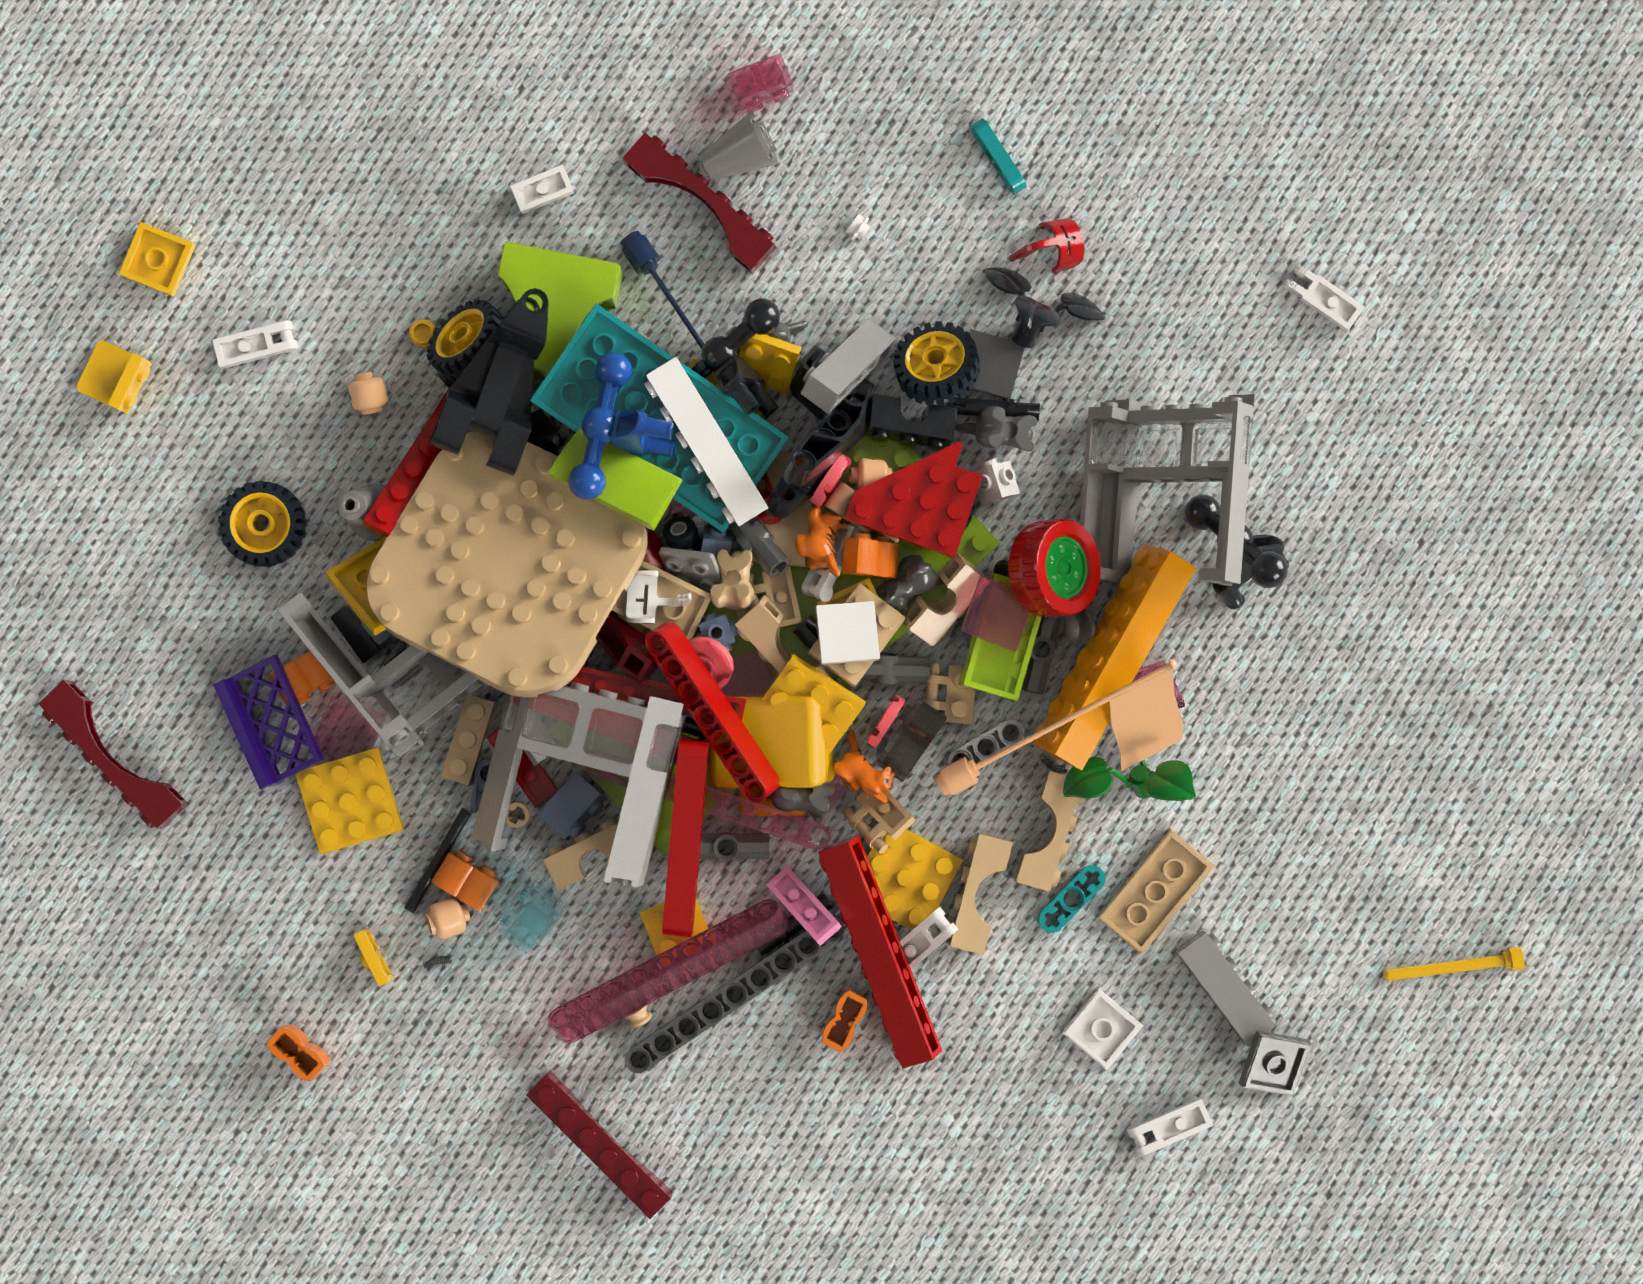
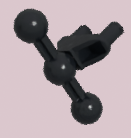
[691,298,780,417]
[1185,494,1289,610]

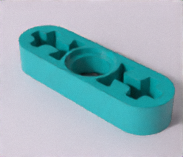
[970,118,1027,195]
[1038,865,1105,933]

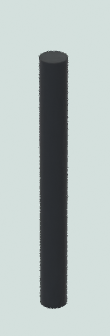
[404,808,472,913]

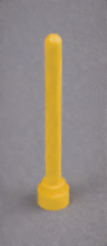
[1383,947,1525,981]

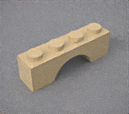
[735,595,842,684]
[1014,771,1083,892]
[948,833,1013,955]

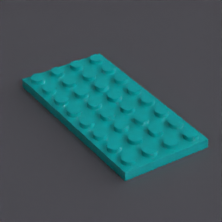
[530,304,789,533]

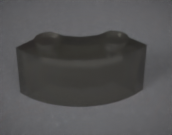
[875,698,947,783]

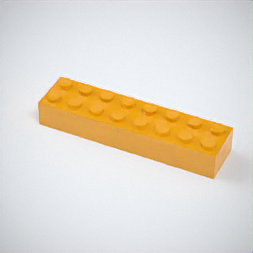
[1031,545,1196,770]

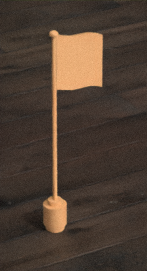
[935,659,1183,796]

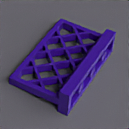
[213,654,325,789]

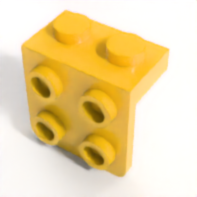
[76,340,152,414]

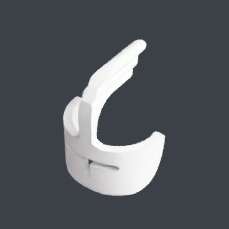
[626,570,692,624]

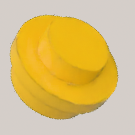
[409,319,436,348]

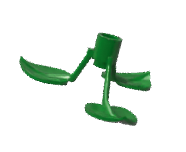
[1063,757,1196,801]

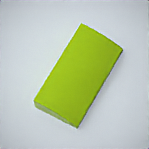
[548,428,683,531]
[958,573,1042,701]

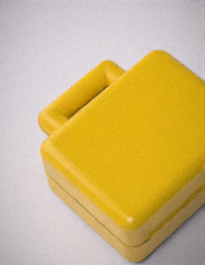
[710,694,834,816]

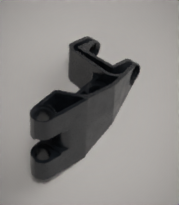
[430,288,549,476]
[767,345,875,518]

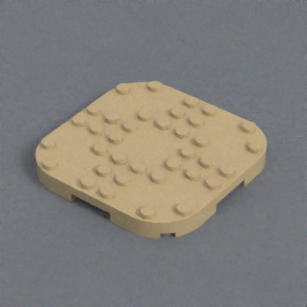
[367,431,648,698]

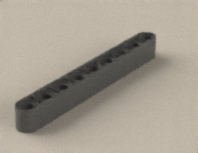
[625,915,844,1073]

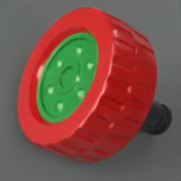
[993,519,1101,617]

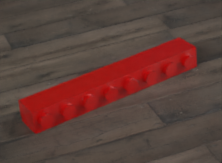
[818,835,942,1069]

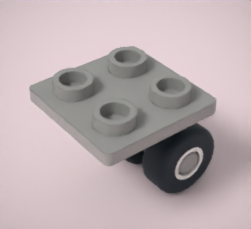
[659,516,721,593]

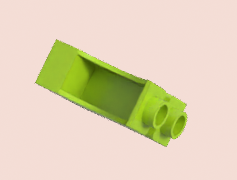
[498,241,623,391]

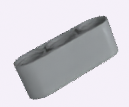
[947,720,1024,766]

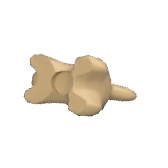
[710,549,755,620]

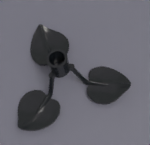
[982,267,1106,348]

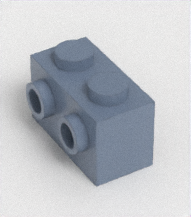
[537,771,606,841]

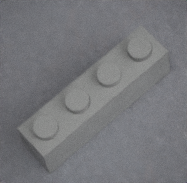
[800,318,896,414]
[1174,931,1276,1047]

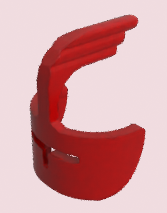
[1009,218,1085,273]

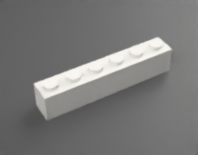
[644,357,768,526]

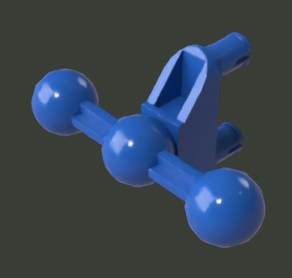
[568,352,676,500]

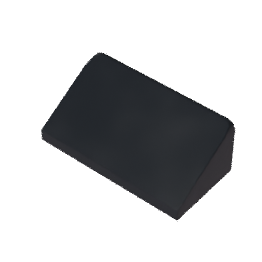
[331,606,379,664]

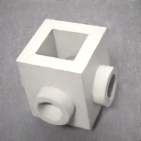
[975,459,1020,506]

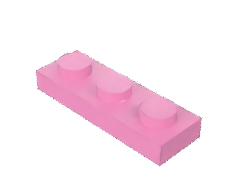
[766,866,842,946]

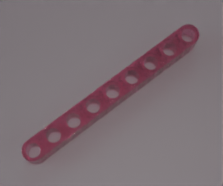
[584,750,831,850]
[548,899,789,1043]

